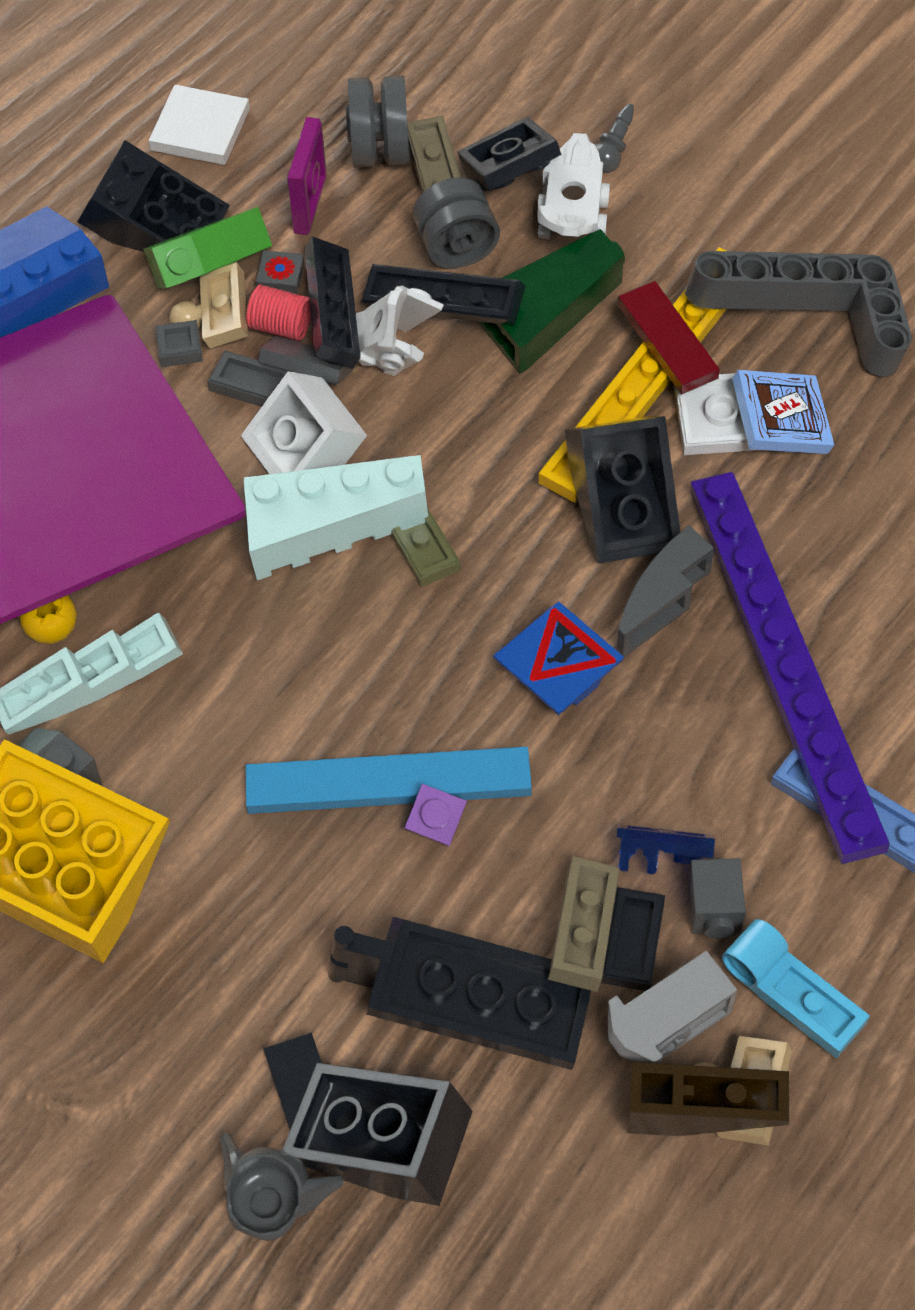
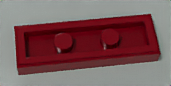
[618,281,720,395]

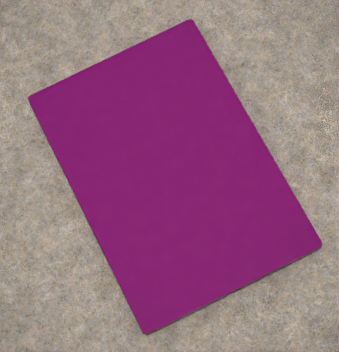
[0,295,246,624]

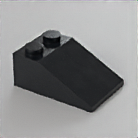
[565,416,681,564]
[283,1063,473,1206]

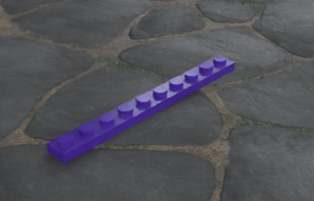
[690,472,890,865]

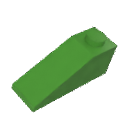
[143,207,272,288]

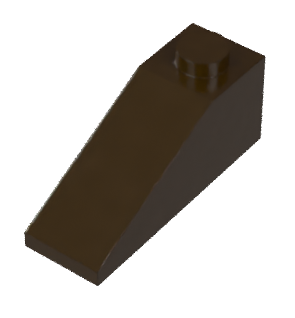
[627,1062,789,1136]

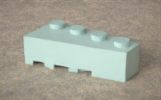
[244,455,428,581]

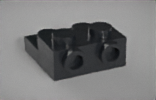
[457,117,562,191]

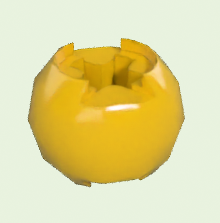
[19,595,77,644]

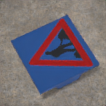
[493,601,624,715]

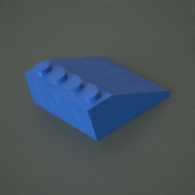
[0,206,109,338]

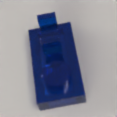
[617,824,715,874]

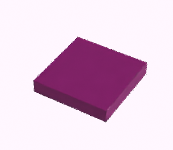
[287,117,327,235]

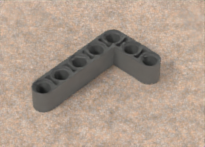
[685,251,912,377]

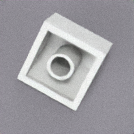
[241,371,367,474]

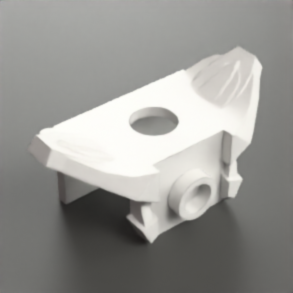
[537,133,610,240]
[356,285,443,376]

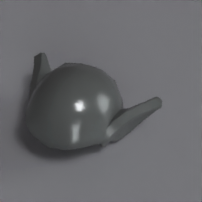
[220,1133,344,1241]

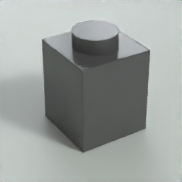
[688,858,746,939]

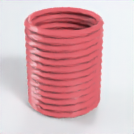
[246,285,311,341]

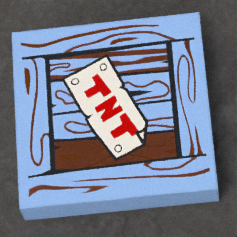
[732,370,834,454]

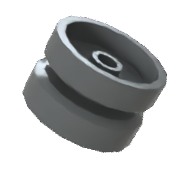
[346,75,409,168]

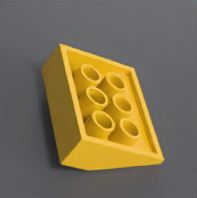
[0,739,170,964]

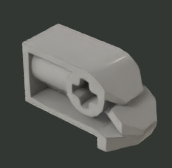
[608,951,737,1064]

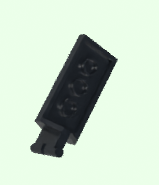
[328,917,591,1070]

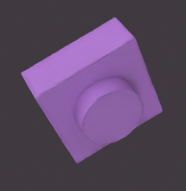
[405,784,467,847]

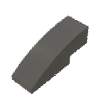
[617,525,714,657]

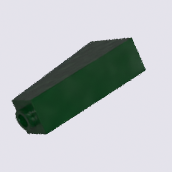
[477,229,625,374]

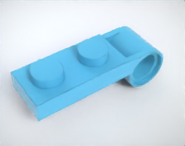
[722,919,870,1059]

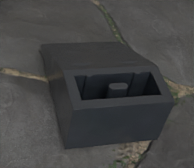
[77,140,230,252]

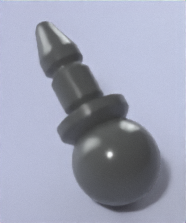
[595,103,634,173]

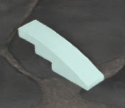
[0,612,183,735]

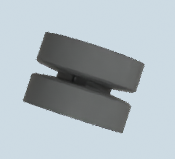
[413,178,500,269]

